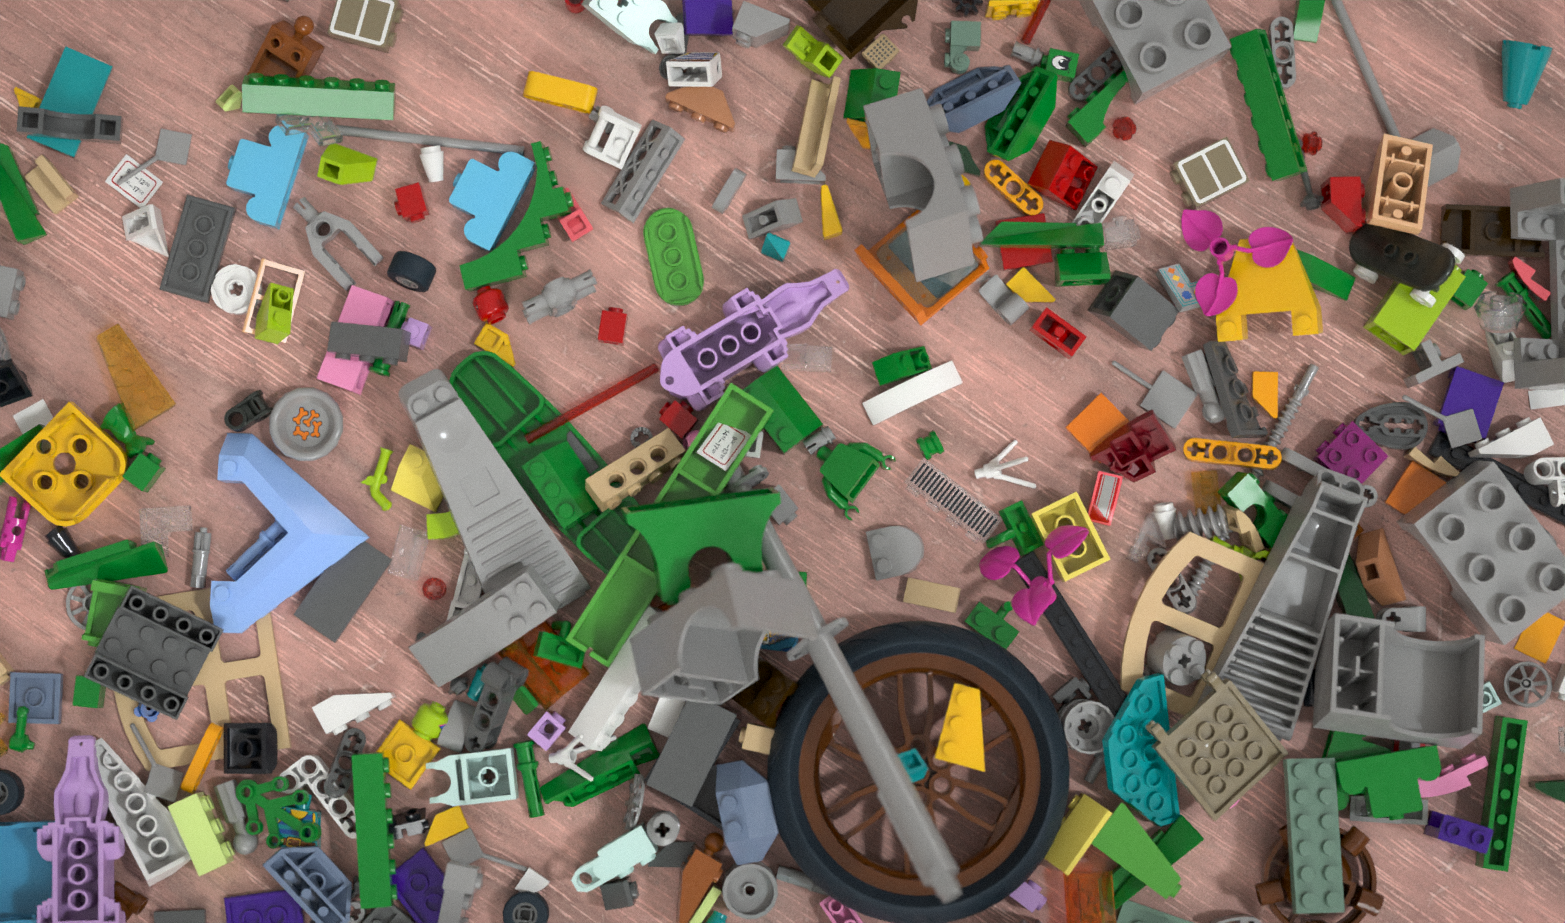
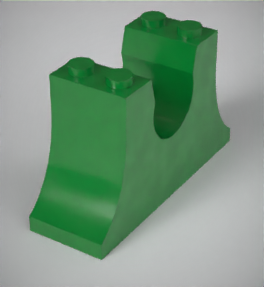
[621,487,781,605]

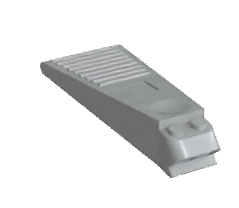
[398,369,591,610]
[1197,469,1368,741]

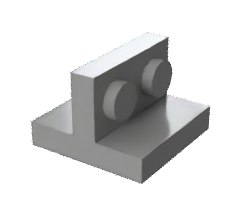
[1403,339,1464,388]

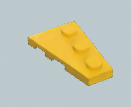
[934,683,985,772]

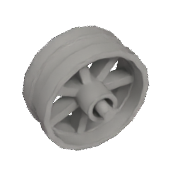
[1504,661,1552,708]

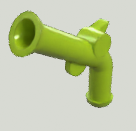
[360,447,394,511]

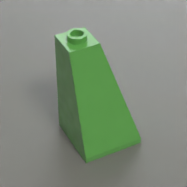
[1091,802,1182,899]

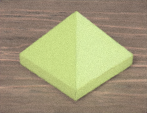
[216,84,242,112]

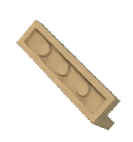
[791,76,841,178]

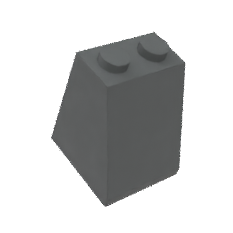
[1088,270,1179,351]

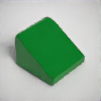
[513,685,540,715]

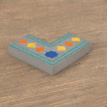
[1156,264,1200,313]

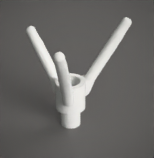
[974,440,1036,489]
[549,733,617,781]

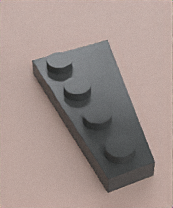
[1203,341,1269,438]

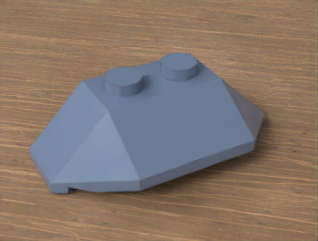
[927,65,1021,133]
[716,760,779,865]
[262,846,352,923]

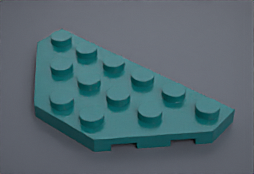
[1102,673,1180,827]

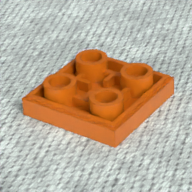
[1065,393,1130,463]
[1384,460,1447,515]

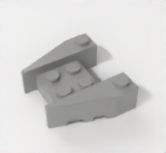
[438,861,484,923]

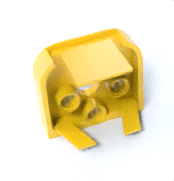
[0,401,129,527]

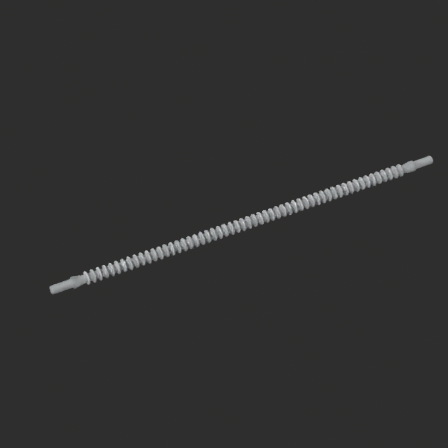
[1084,364,1319,784]

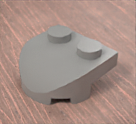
[866,525,924,581]

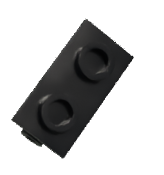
[389,807,430,840]

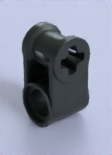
[224,390,273,432]

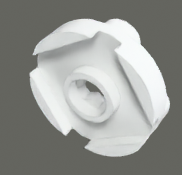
[211,264,263,315]

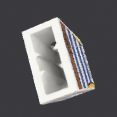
[666,52,722,87]

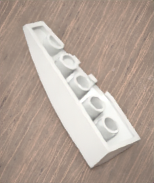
[95,738,191,887]

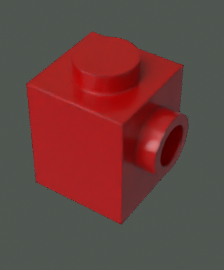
[394,182,430,223]
[598,307,628,346]
[659,400,698,440]

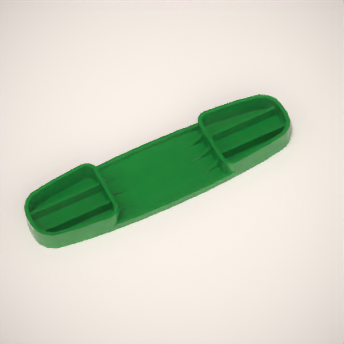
[449,351,639,575]

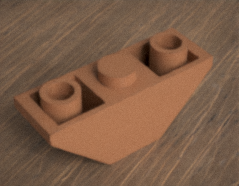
[665,87,735,133]
[1356,528,1406,606]

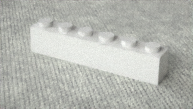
[569,606,662,751]

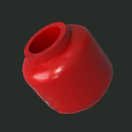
[472,286,509,325]

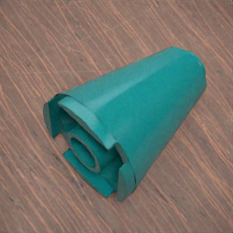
[1502,40,1553,109]

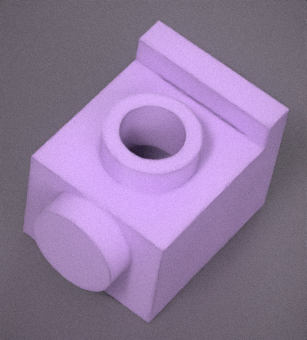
[401,317,432,350]
[527,711,567,751]
[1010,879,1047,913]

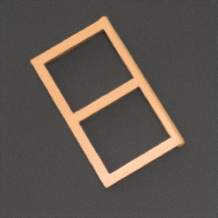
[242,258,305,343]

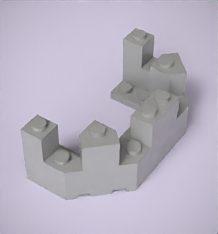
[1510,178,1565,391]

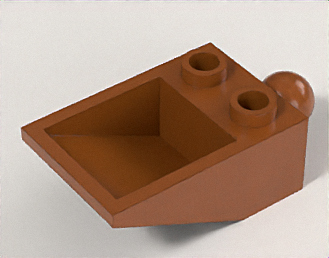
[241,16,325,87]
[676,832,724,923]

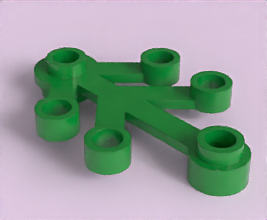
[236,776,322,849]

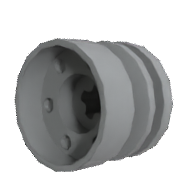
[1057,698,1114,754]

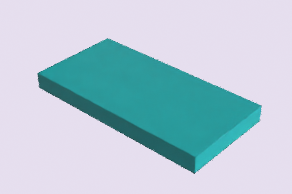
[27,46,113,158]

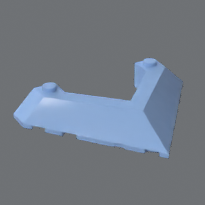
[210,433,370,633]

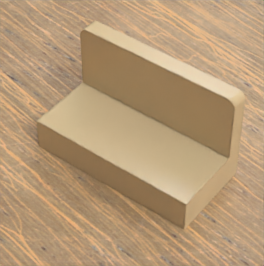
[25,155,79,214]

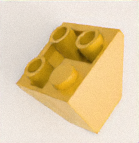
[985,0,1039,20]

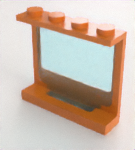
[854,209,989,326]

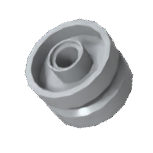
[722,861,778,919]

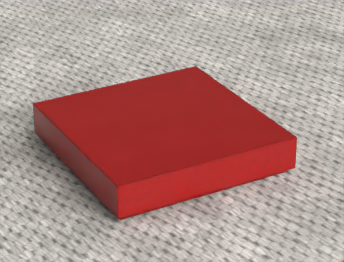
[995,213,1053,271]

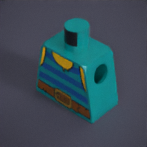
[272,793,321,848]

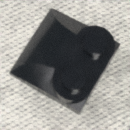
[0,359,33,408]
[224,722,278,774]

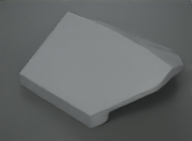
[1412,128,1461,187]

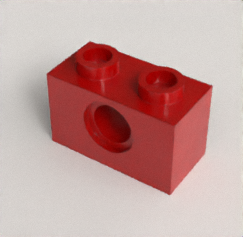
[1029,307,1087,359]

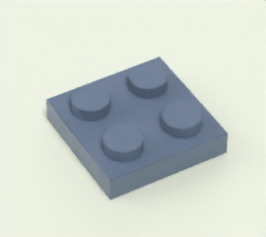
[8,672,63,724]

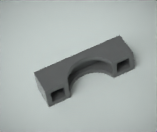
[16,106,123,144]

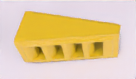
[821,184,843,240]

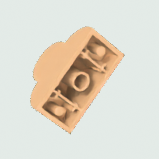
[1362,134,1433,235]

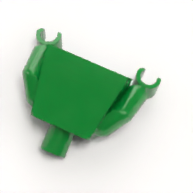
[816,442,896,520]

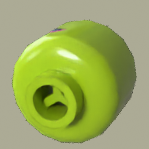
[412,701,448,741]

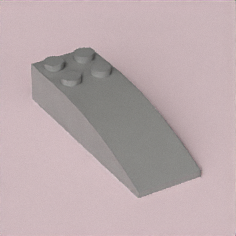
[408,564,560,687]

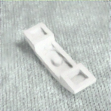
[862,361,963,426]
[447,549,482,620]

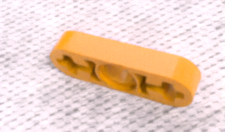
[983,159,1043,216]
[181,722,224,794]

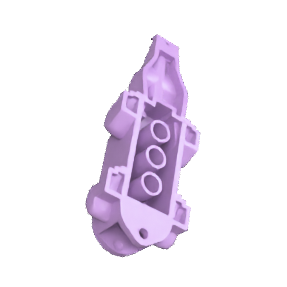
[658,269,849,411]
[37,735,126,923]

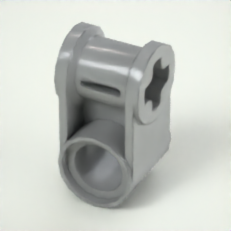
[1376,607,1426,632]

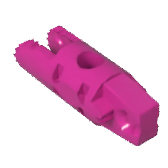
[0,496,31,562]

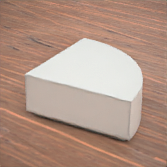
[515,867,550,892]

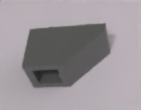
[600,876,640,910]

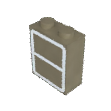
[327,0,404,53]
[1170,137,1250,210]

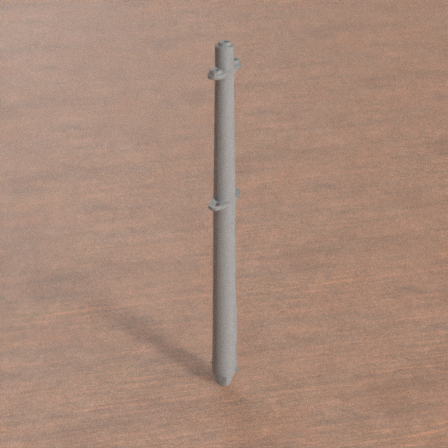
[721,465,962,903]

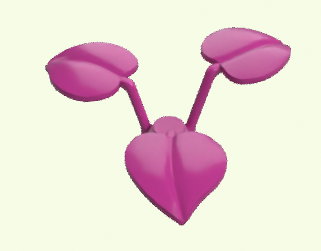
[1181,209,1293,316]
[979,525,1089,626]

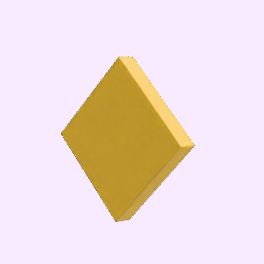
[376,719,441,790]

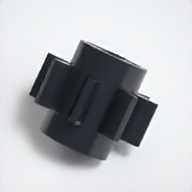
[952,0,983,18]

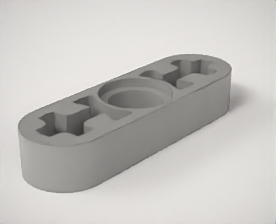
[1269,17,1296,90]
[1147,548,1197,614]

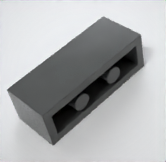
[327,321,411,366]

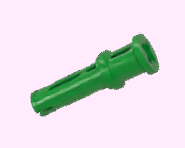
[1495,271,1551,339]
[368,300,410,377]
[512,740,545,818]

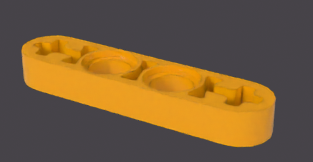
[1183,438,1282,470]

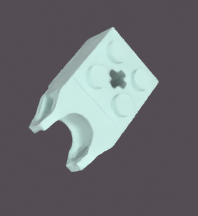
[581,0,677,54]
[426,747,519,806]
[571,822,658,892]

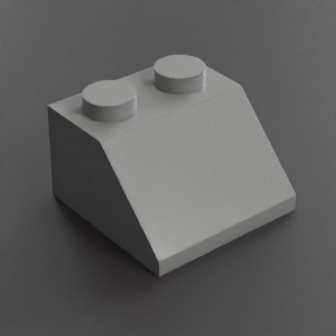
[732,1,790,48]

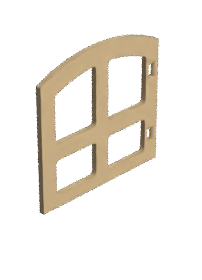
[1120,531,1264,716]
[114,588,291,771]

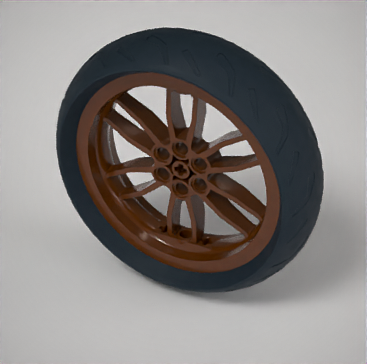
[767,621,1070,923]

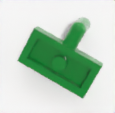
[986,500,1044,556]
[964,601,1019,649]
[533,620,586,669]

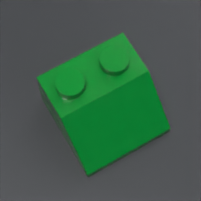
[843,68,901,122]
[1054,248,1111,287]

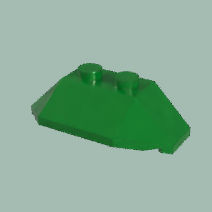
[984,66,1058,161]

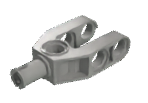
[293,197,384,291]
[1262,447,1364,518]

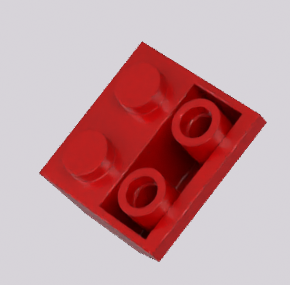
[1027,140,1098,211]
[1321,176,1366,234]

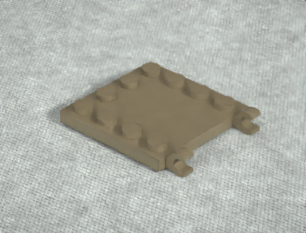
[1145,669,1289,821]

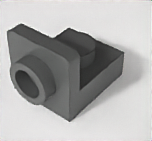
[1050,676,1091,704]

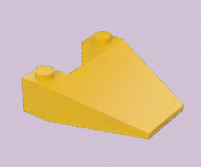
[1216,239,1323,342]

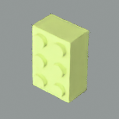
[168,792,235,876]

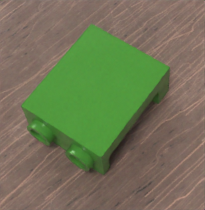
[81,578,147,647]

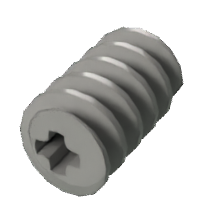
[1174,504,1229,541]
[646,810,680,846]

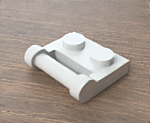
[583,106,642,170]

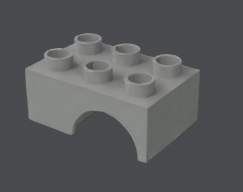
[1079,0,1231,105]
[863,88,983,282]
[1396,461,1565,645]
[630,563,818,705]
[1313,613,1485,749]

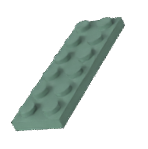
[1283,758,1345,914]

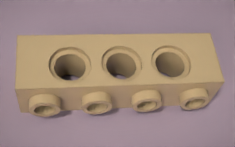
[585,428,686,512]

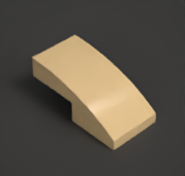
[1404,447,1460,478]
[1222,505,1264,552]
[903,578,961,613]

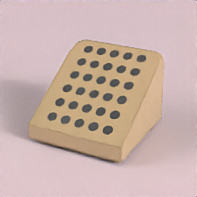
[861,34,899,69]

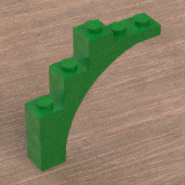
[459,141,574,292]

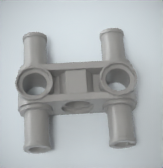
[522,269,597,325]

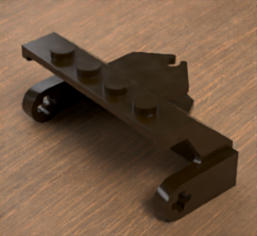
[805,0,918,60]

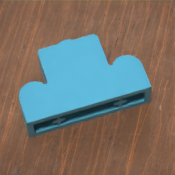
[226,125,309,230]
[449,152,537,253]

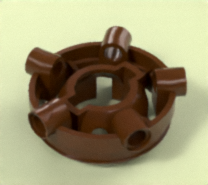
[1255,824,1384,923]

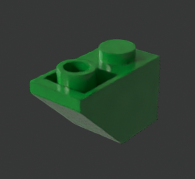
[872,346,932,386]

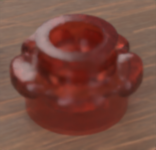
[1112,116,1137,141]
[1301,131,1322,156]

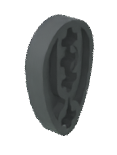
[1354,402,1428,450]

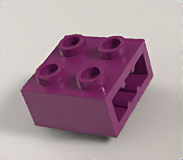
[1313,421,1389,484]

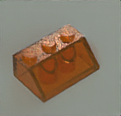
[498,620,590,710]
[1063,870,1116,923]

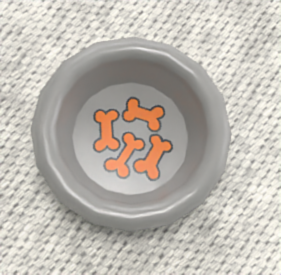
[269,387,343,461]

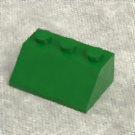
[743,366,823,455]
[521,440,599,530]

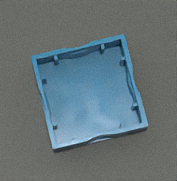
[0,820,55,923]

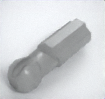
[1182,349,1225,424]
[214,779,258,855]

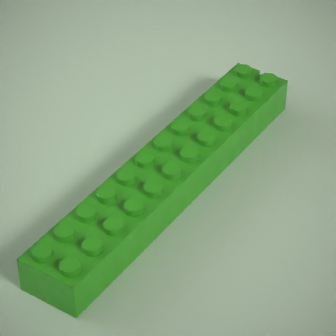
[566,383,774,667]

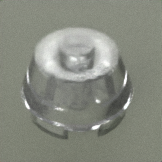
[1474,291,1526,334]

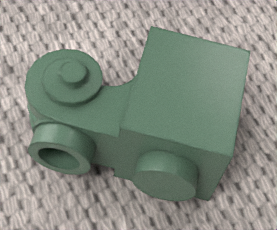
[944,21,981,74]

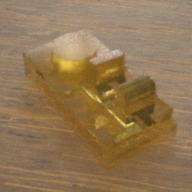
[1191,470,1221,515]

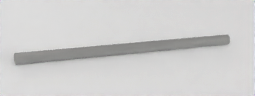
[1331,0,1401,137]
[326,124,525,156]

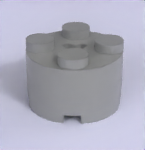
[1147,629,1206,686]

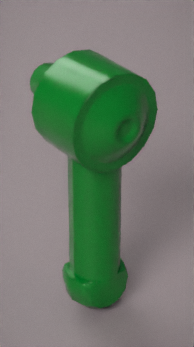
[9,706,35,753]

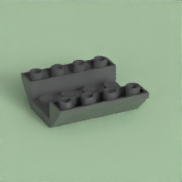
[84,585,224,720]

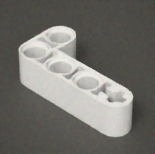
[277,754,356,839]

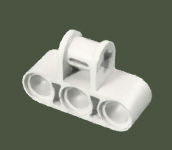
[1524,457,1565,507]

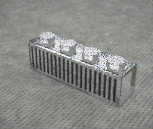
[904,457,1003,544]

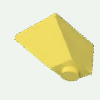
[391,444,443,512]

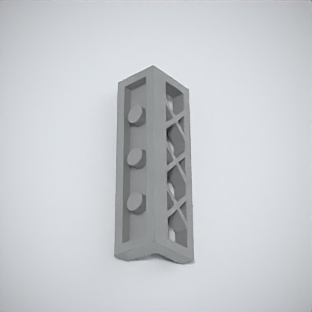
[601,119,685,223]

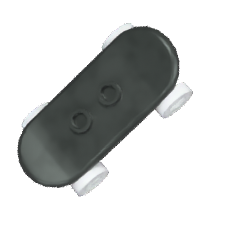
[1349,224,1465,308]

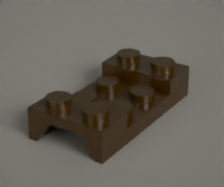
[1440,204,1545,260]
[731,655,799,729]

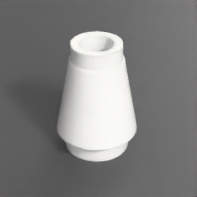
[419,145,444,182]
[1152,502,1176,540]

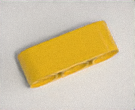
[522,71,598,114]

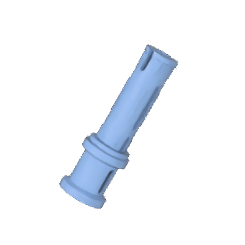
[226,518,288,581]

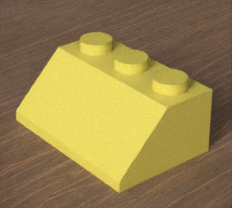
[1044,793,1112,876]

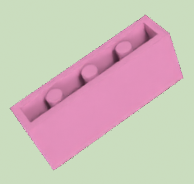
[317,285,395,395]

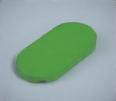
[643,208,704,306]

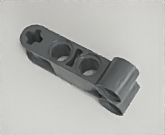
[464,657,529,753]

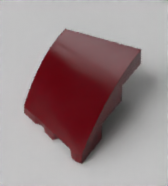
[1090,409,1176,483]

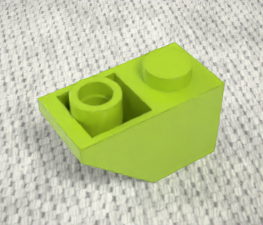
[317,142,378,185]
[255,283,294,344]

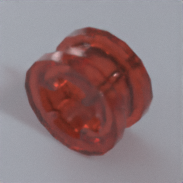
[422,578,447,600]

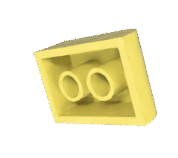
[1031,492,1110,582]

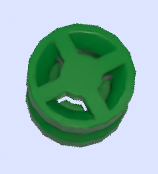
[915,430,945,461]

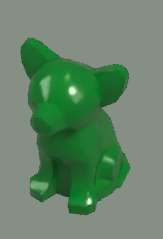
[100,403,155,458]

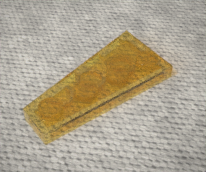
[96,323,176,432]

